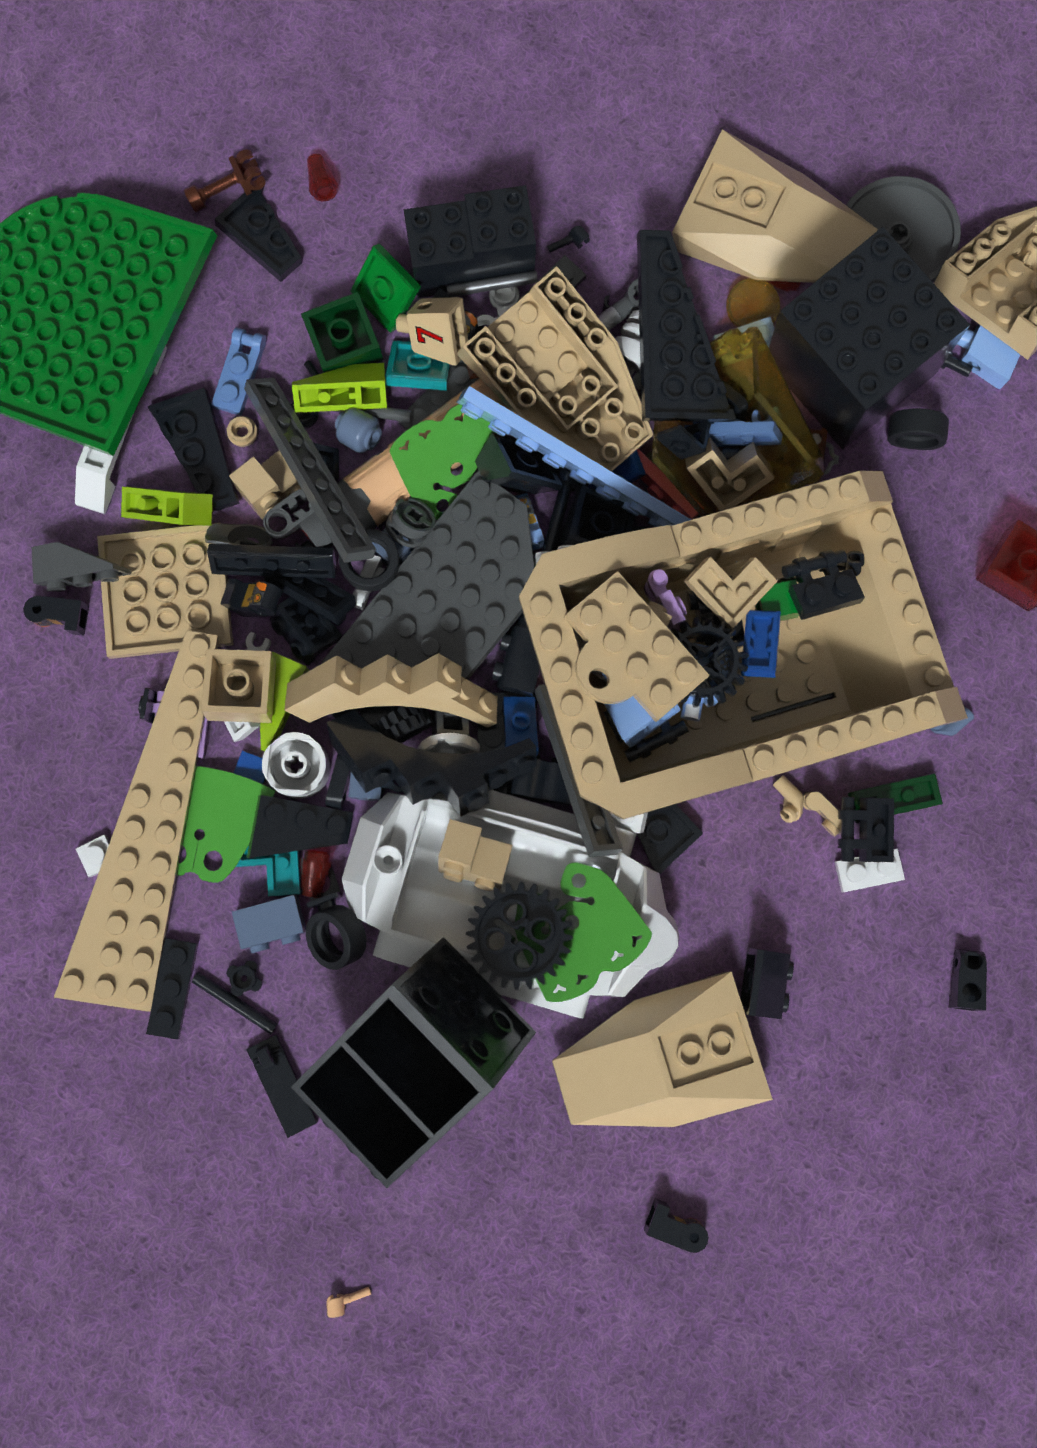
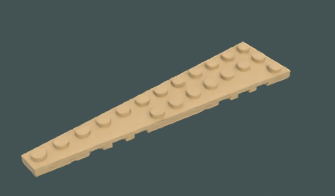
[54,630,219,1012]

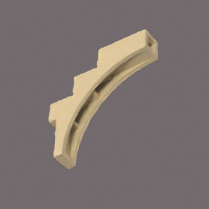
[284,653,497,728]

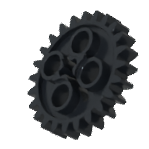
[466,881,574,991]

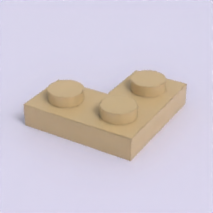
[684,557,777,629]

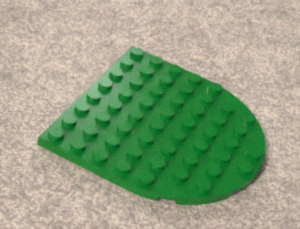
[0,193,218,456]

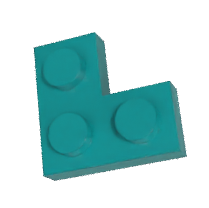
[236,846,302,897]

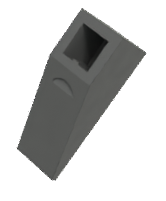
[31,542,131,592]

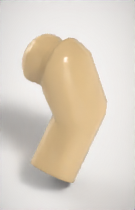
[773,775,804,823]

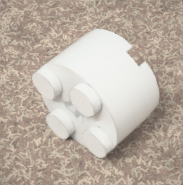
[262,732,331,799]

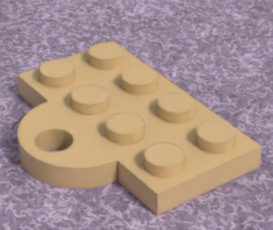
[564,571,710,722]

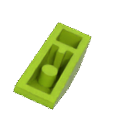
[292,363,387,413]
[121,486,213,526]
[260,652,310,752]

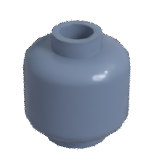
[335,408,382,453]

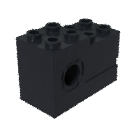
[403,185,536,298]

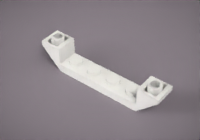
[75,346,167,514]

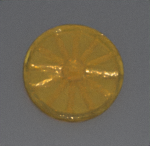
[726,278,780,327]

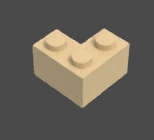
[685,437,775,511]
[229,450,302,520]
[438,819,513,891]

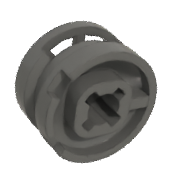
[385,498,436,548]

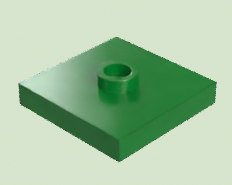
[350,244,421,333]

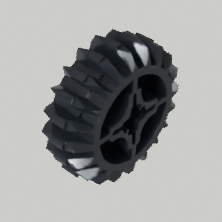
[670,617,749,708]

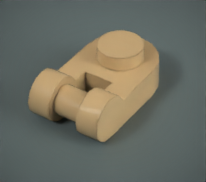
[803,792,841,837]

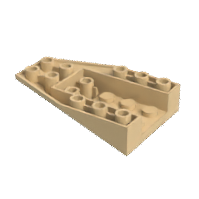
[672,129,878,283]
[934,207,1037,360]
[457,266,653,472]
[552,971,773,1127]

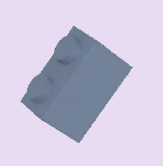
[232,895,306,954]

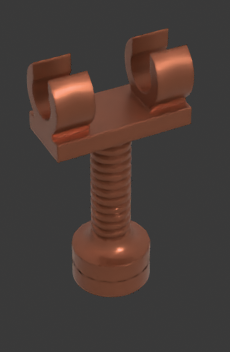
[184,149,266,213]

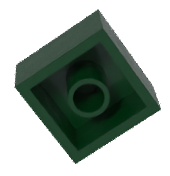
[301,292,384,373]

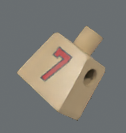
[396,297,468,366]

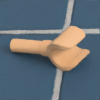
[326,1287,371,1318]

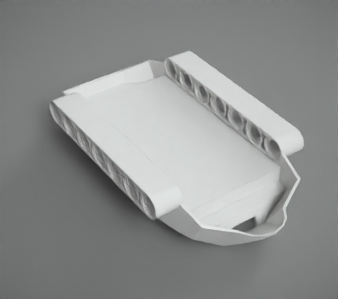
[342,790,679,1018]

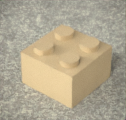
[201,649,276,723]

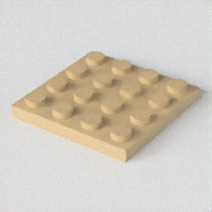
[97,523,233,659]

